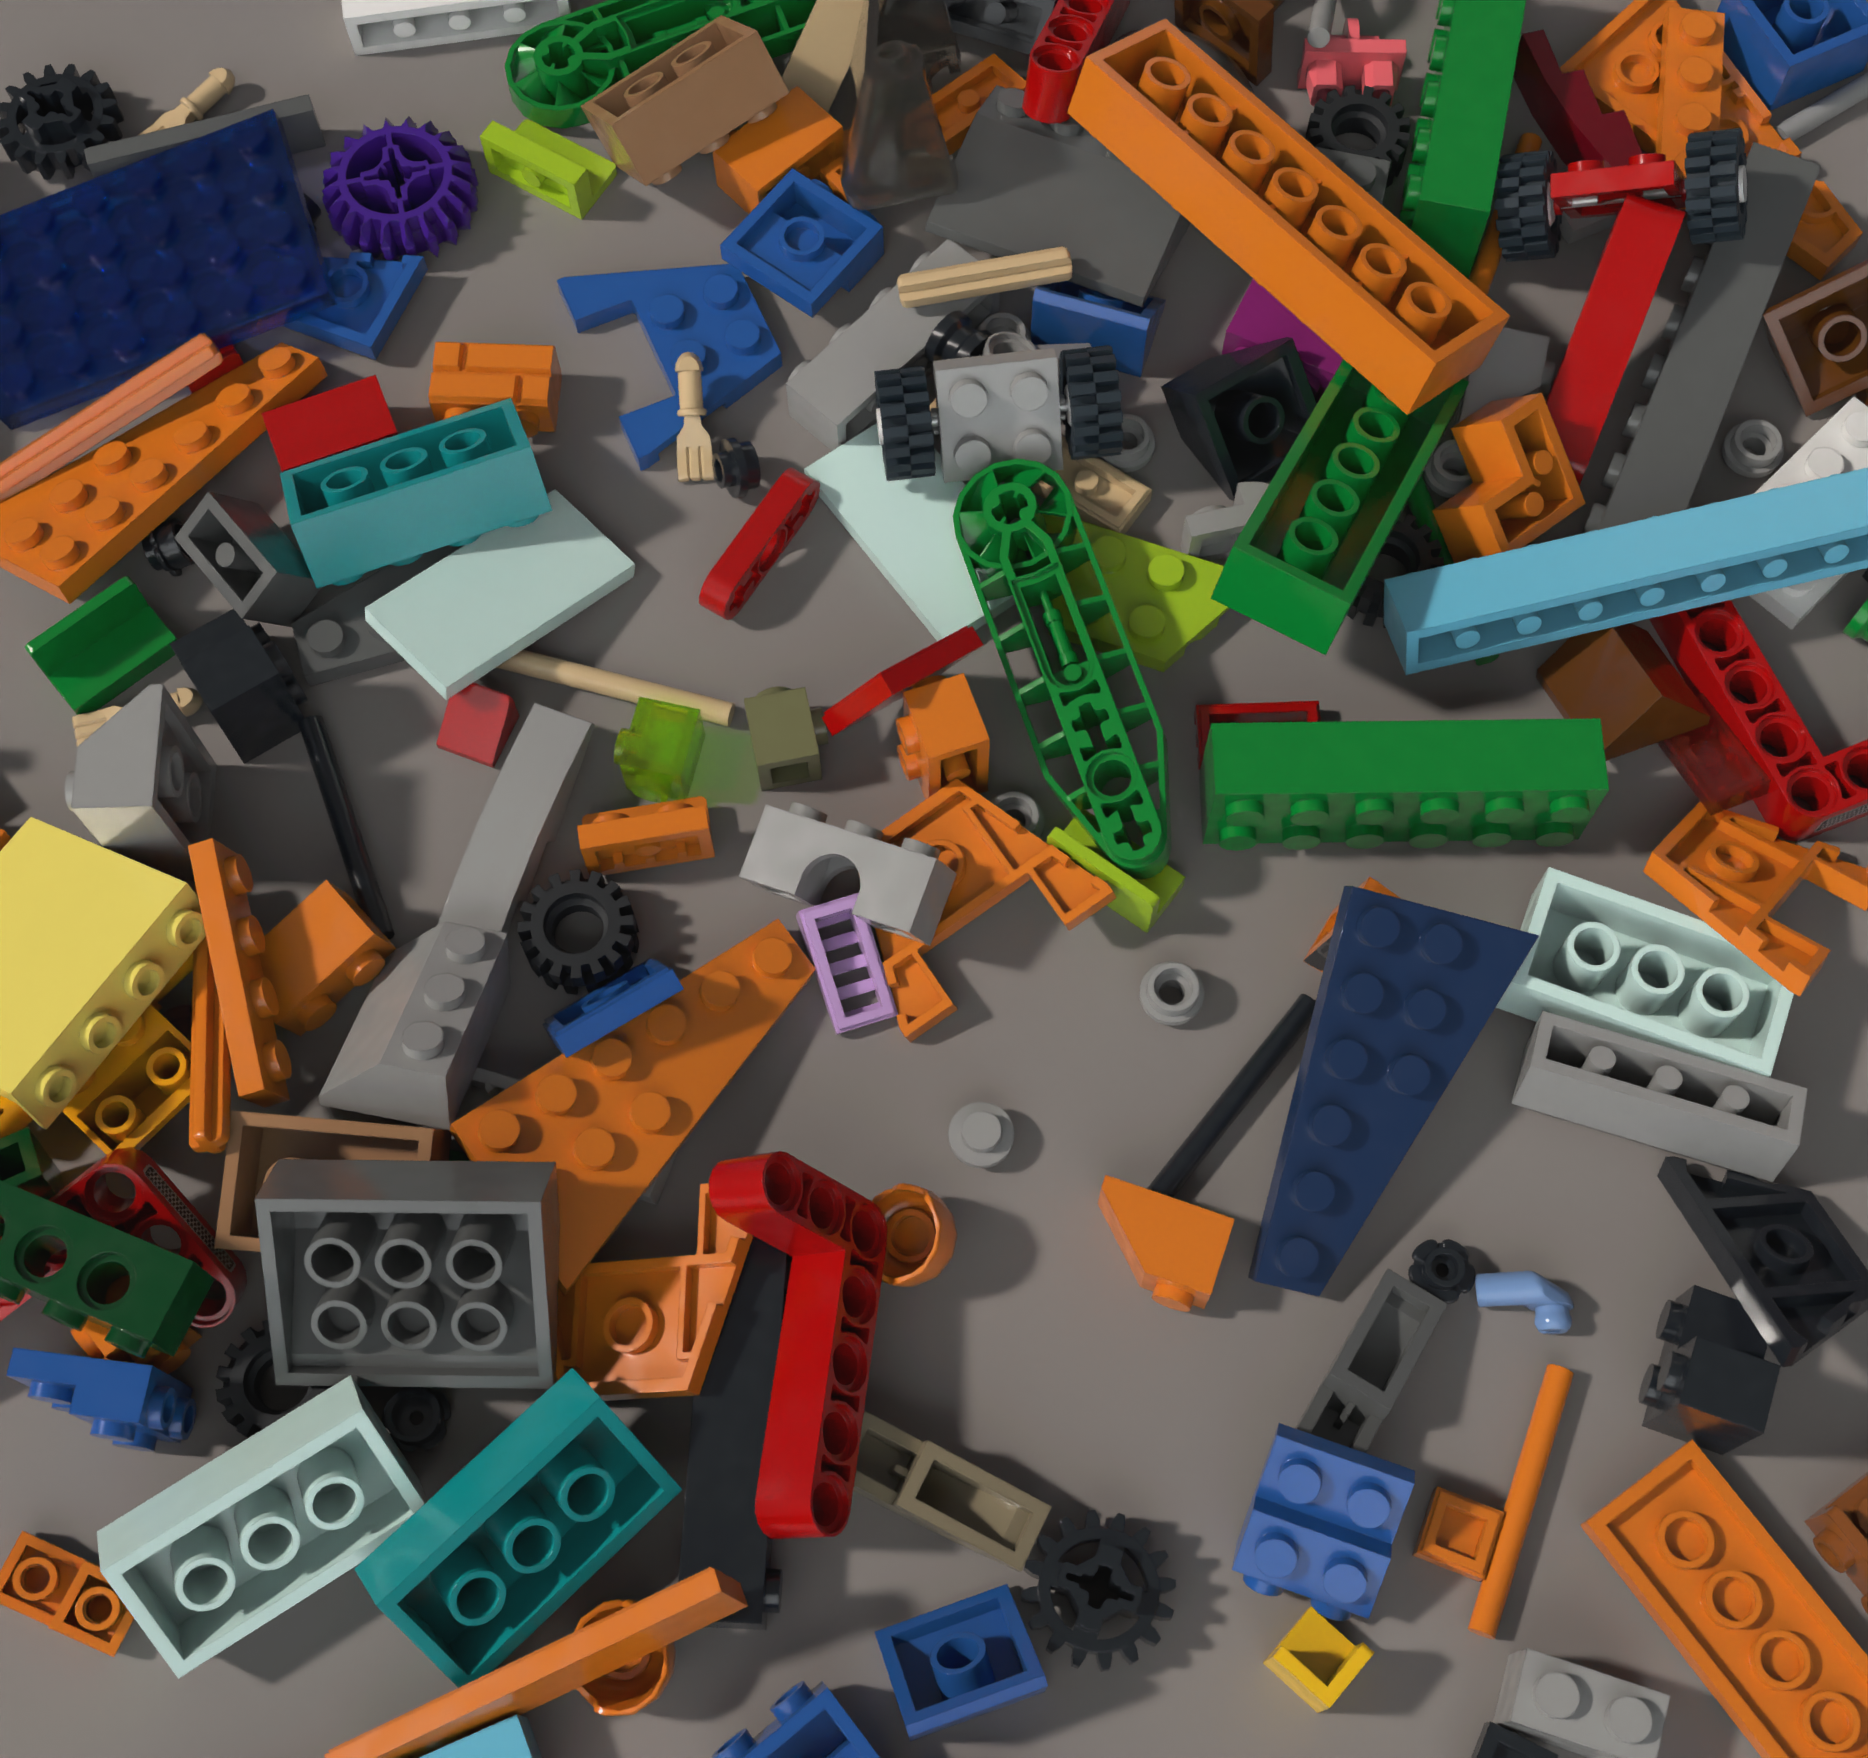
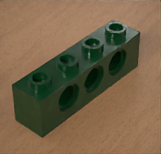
[0,1180,215,1359]

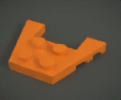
[858,778,1116,1043]
[1643,801,1868,997]
[556,1183,753,1401]

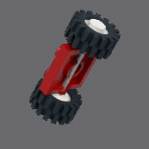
[1495,128,1748,262]

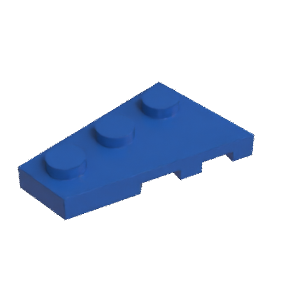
[216,246,428,360]

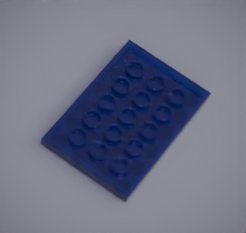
[0,109,337,430]

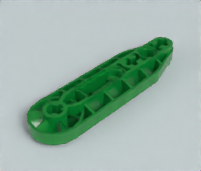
[505,0,885,129]
[953,458,1172,880]

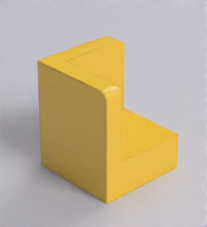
[1263,1606,1375,1713]

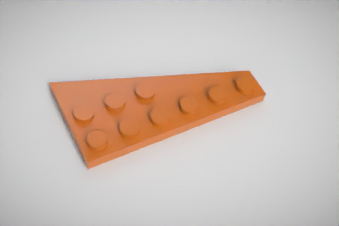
[0,342,328,604]

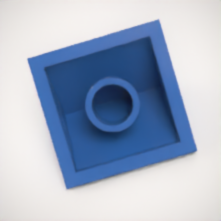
[1031,281,1166,377]
[875,1584,1048,1742]

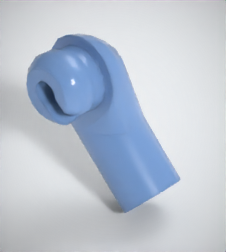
[1475,1271,1574,1334]

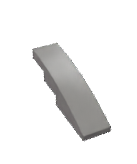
[437,703,595,933]

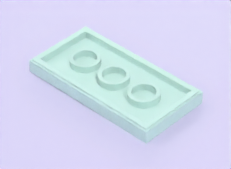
[804,423,1029,641]
[365,489,635,700]

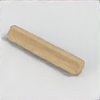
[897,247,1073,308]

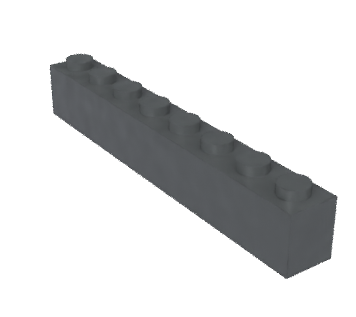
[1581,142,1821,534]

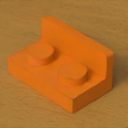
[577,796,715,876]

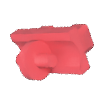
[1297,18,1407,106]

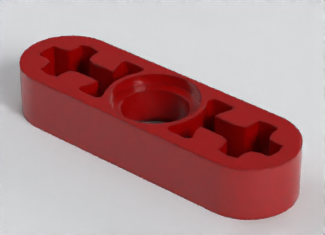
[699,467,820,620]

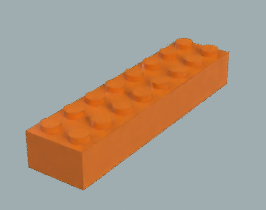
[1067,18,1510,415]

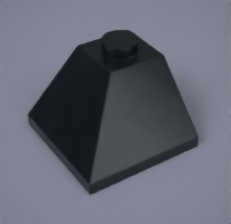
[1161,337,1317,501]

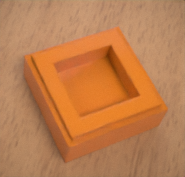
[1412,1486,1504,1582]

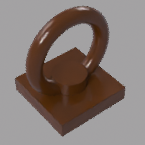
[1174,0,1285,86]

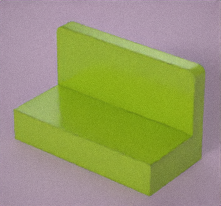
[480,119,617,220]
[1046,810,1186,933]

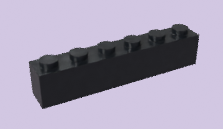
[678,1236,792,1630]

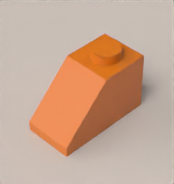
[1097,1175,1235,1312]

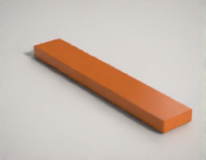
[324,1567,748,1758]

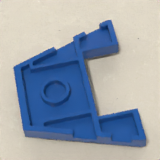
[557,264,783,471]

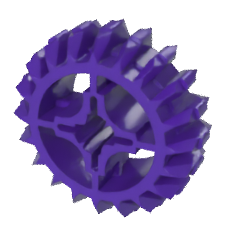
[322,116,478,261]

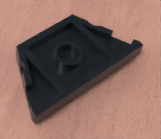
[1657,1156,1868,1367]

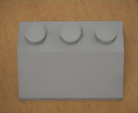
[65,684,217,880]
[319,921,511,1130]

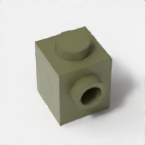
[744,686,829,791]

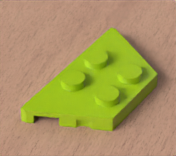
[1043,514,1230,672]

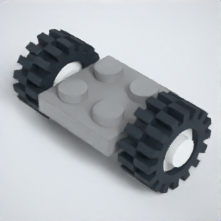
[874,345,1124,483]

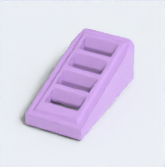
[796,893,898,1035]

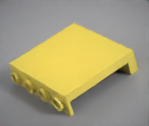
[0,817,206,1130]

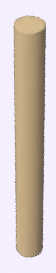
[496,650,735,727]

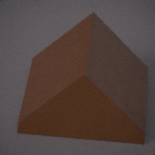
[1762,259,1868,417]
[1536,623,1710,761]

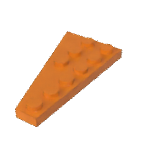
[1560,0,1863,281]
[450,919,816,1296]

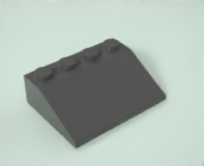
[925,85,1191,307]
[255,1159,560,1389]

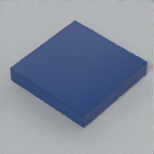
[542,958,684,1058]

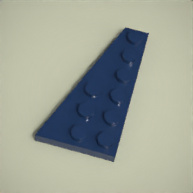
[1248,886,1539,1297]

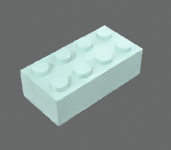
[1496,867,1794,1077]
[97,1375,427,1679]

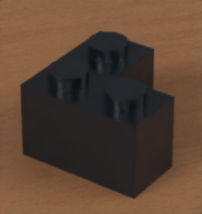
[170,608,308,764]
[1639,1285,1781,1455]

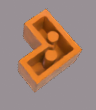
[1432,393,1586,563]

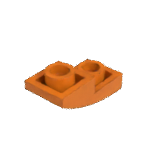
[0,1531,134,1657]

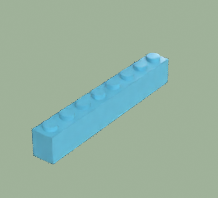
[1384,467,1868,675]

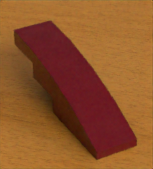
[1513,29,1643,168]

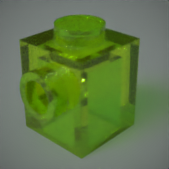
[614,697,706,803]

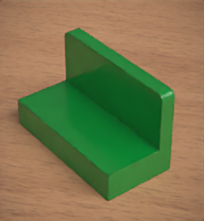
[25,576,177,715]

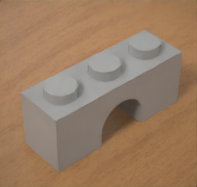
[739,802,957,946]

